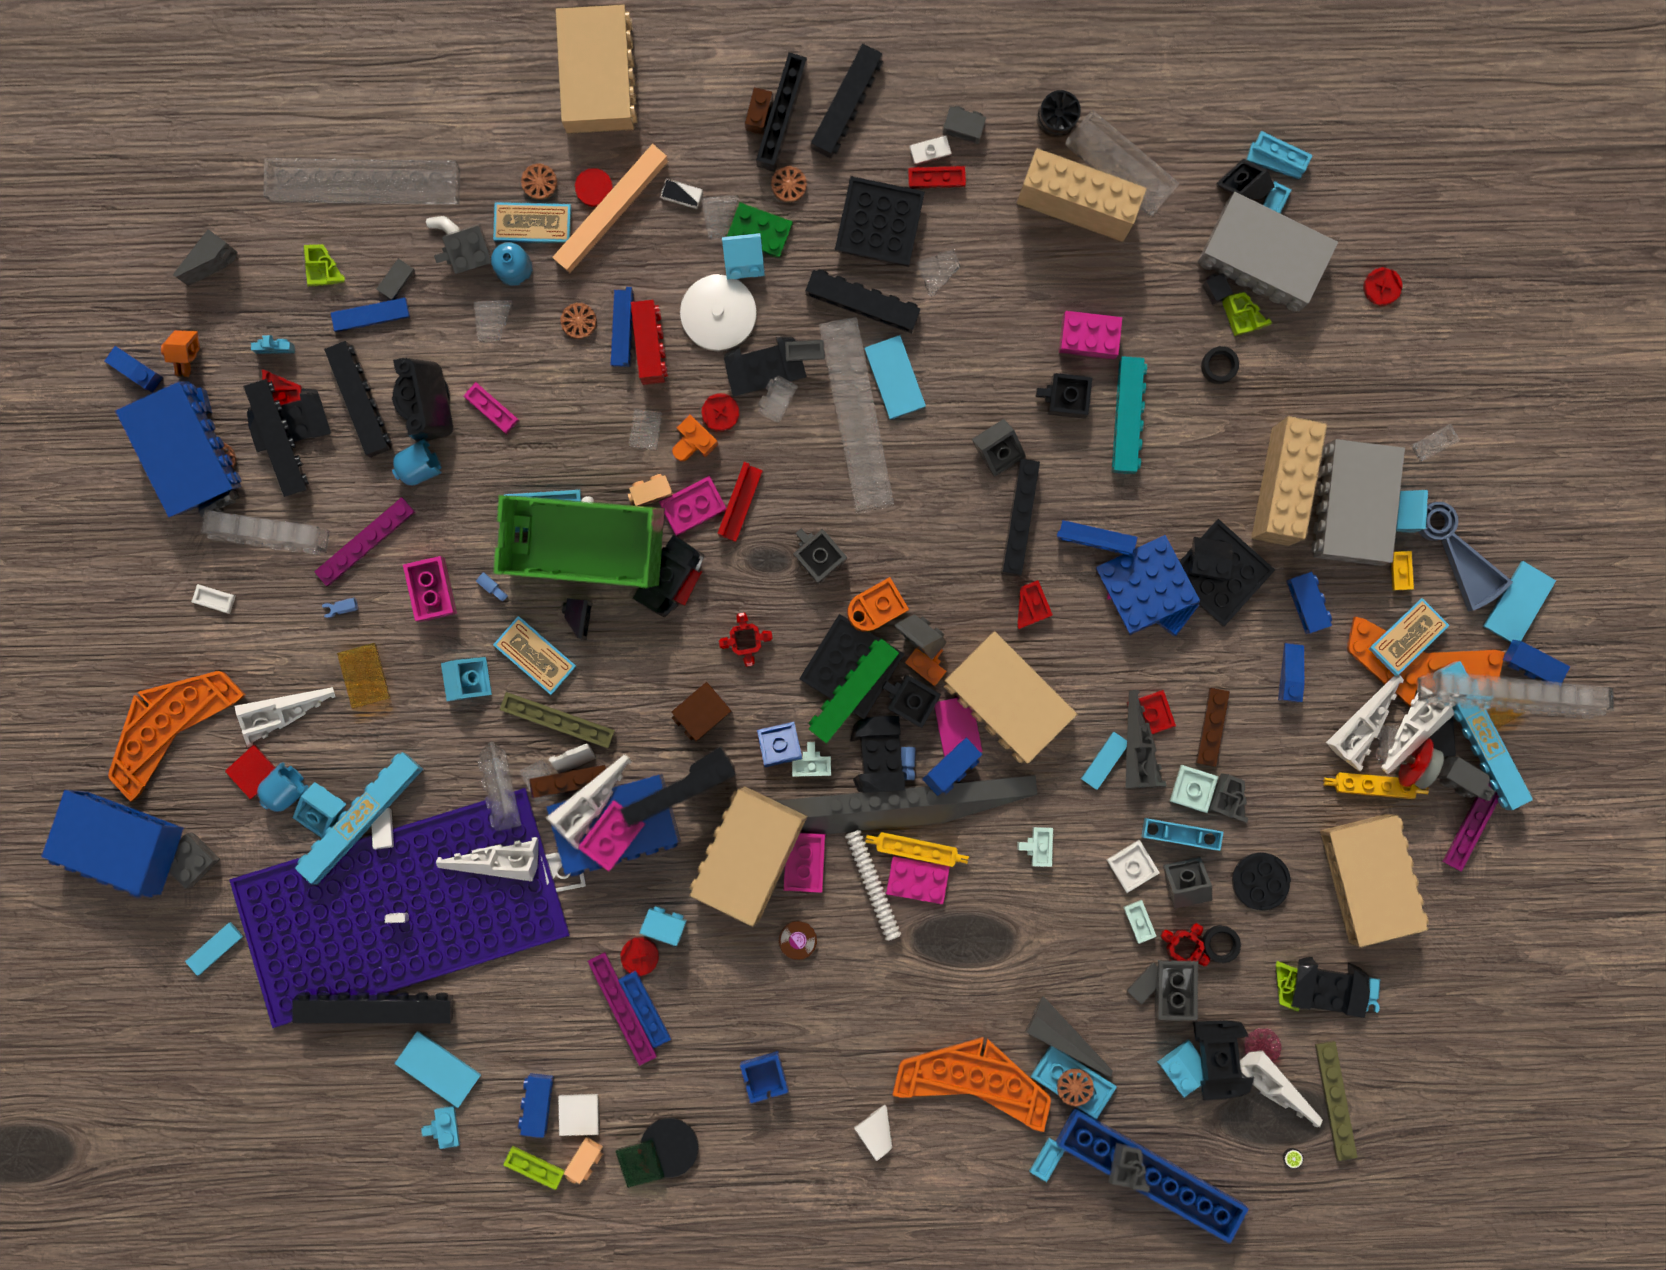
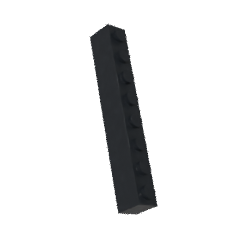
[292,992,453,1024]

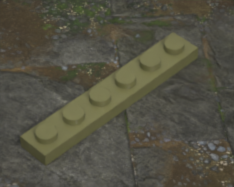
[500,692,615,748]
[1315,1041,1357,1161]

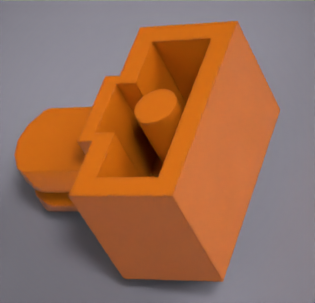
[161,330,200,377]
[672,414,718,462]

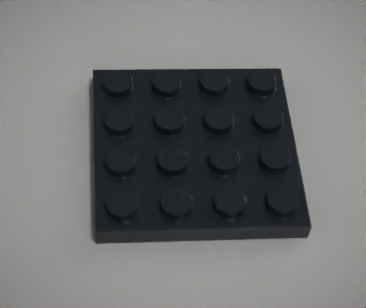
[835,176,925,267]
[1179,519,1275,627]
[799,614,904,719]

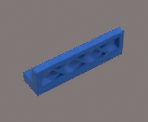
[611,287,634,367]
[1057,520,1138,556]

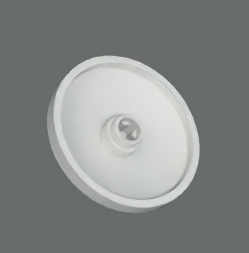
[680,275,756,351]

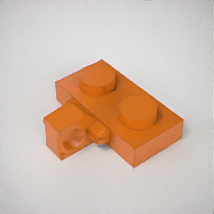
[905,648,947,687]

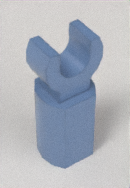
[476,572,508,601]
[322,597,358,618]
[901,747,916,780]

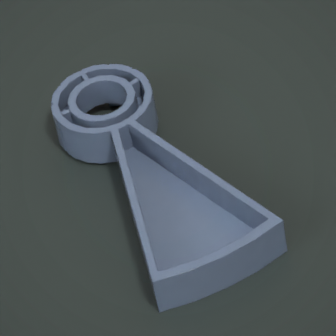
[1418,502,1513,611]

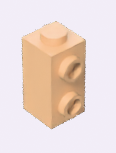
[628,474,673,506]
[563,1136,603,1184]

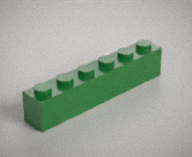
[808,638,899,744]

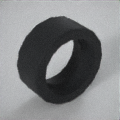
[1201,346,1239,384]
[1202,925,1241,963]

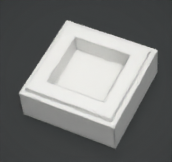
[385,913,409,923]

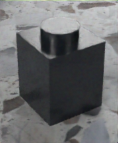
[1202,273,1233,305]

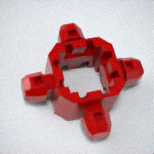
[718,613,773,667]
[1160,923,1210,966]

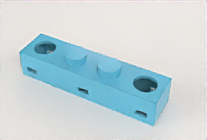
[1141,818,1223,851]

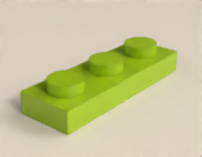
[503,1146,565,1190]

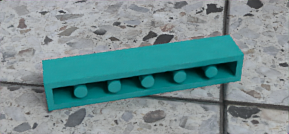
[1111,356,1147,474]

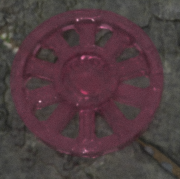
[1244,1029,1281,1062]

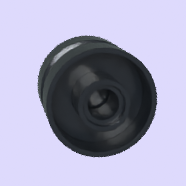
[1037,90,1081,138]

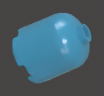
[491,242,532,285]
[392,439,442,486]
[257,762,308,812]

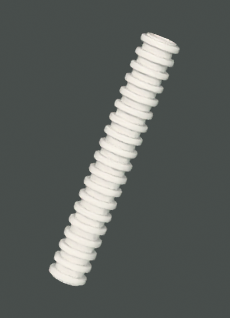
[845,830,902,941]

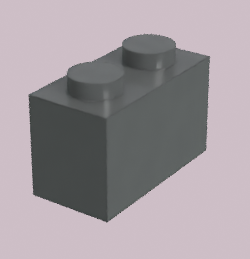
[943,106,986,144]

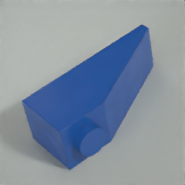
[105,346,163,393]
[1278,643,1305,702]

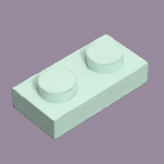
[1123,900,1157,944]

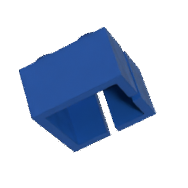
[740,1051,789,1103]

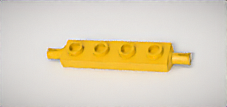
[1323,772,1429,799]
[865,832,969,867]

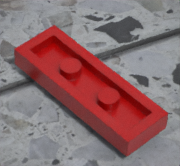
[908,166,966,188]

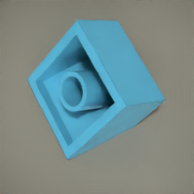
[722,233,765,280]
[1396,490,1428,533]
[441,657,492,701]
[292,782,346,838]
[640,906,687,946]
[1157,1039,1204,1097]

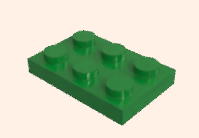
[727,202,793,258]

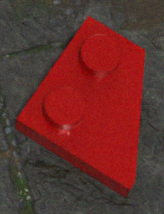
[262,370,303,404]
[1017,580,1053,629]

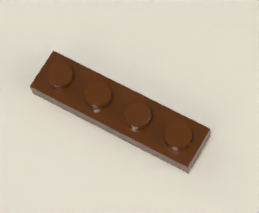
[1196,688,1230,767]
[529,765,606,799]

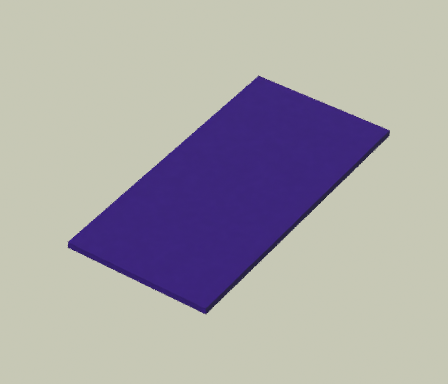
[229,788,570,1028]

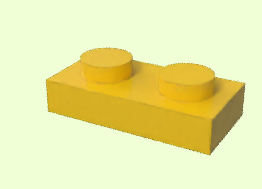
[1391,551,1414,591]

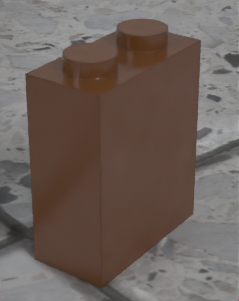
[671,682,732,741]

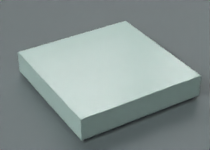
[1170,765,1218,813]

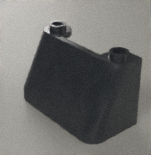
[393,358,454,442]

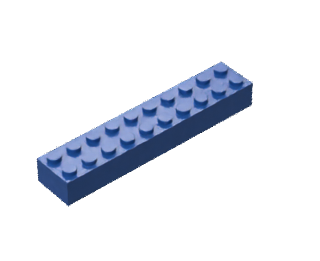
[1055,1107,1249,1243]

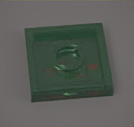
[615,1140,664,1188]

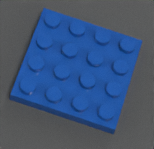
[1096,535,1200,635]

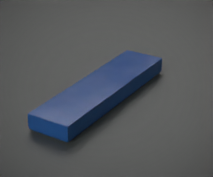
[331,298,410,332]
[618,970,671,1048]

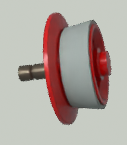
[1398,738,1444,789]

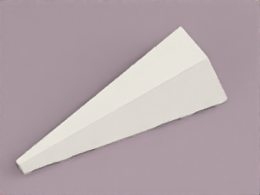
[1326,675,1404,771]
[1382,685,1454,774]
[234,687,335,748]
[547,755,632,849]
[436,837,539,881]
[1240,1051,1323,1127]

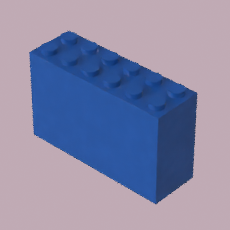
[115,381,242,517]
[546,774,681,877]
[41,790,184,897]

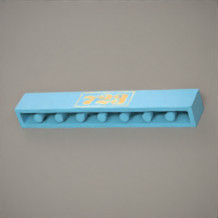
[1434,661,1533,810]
[295,752,423,885]

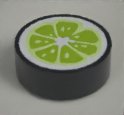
[1283,1148,1304,1169]

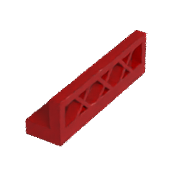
[717,462,763,542]

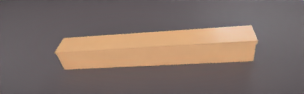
[552,144,668,273]

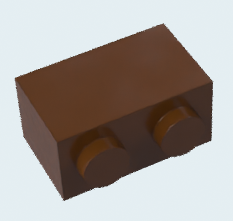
[745,87,773,135]

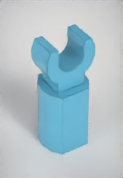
[1367,977,1380,1013]

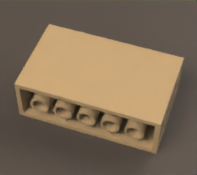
[556,5,637,133]
[1017,148,1147,242]
[1251,416,1327,546]
[943,631,1077,764]
[690,787,807,926]
[1320,814,1428,947]

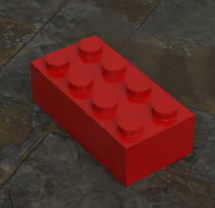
[631,299,668,385]

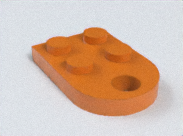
[847,577,909,632]

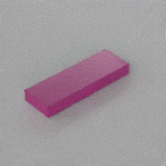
[463,382,519,434]

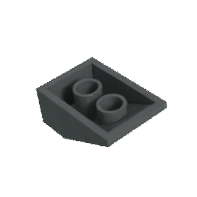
[173,229,238,286]
[1155,960,1198,1021]

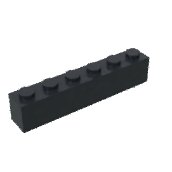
[811,43,884,159]
[756,52,807,172]
[805,269,921,334]
[324,341,392,458]
[243,378,309,497]
[1001,459,1040,577]
[620,757,736,828]

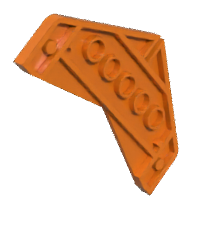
[1347,617,1505,707]
[108,671,246,802]
[892,1037,1051,1132]

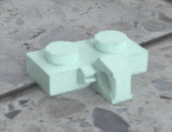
[792,741,831,776]
[1017,827,1053,867]

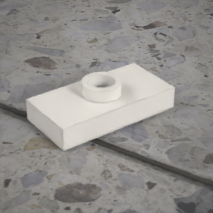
[910,136,951,165]

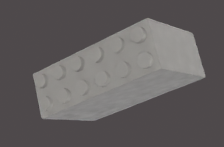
[1198,192,1338,312]
[1311,439,1405,566]

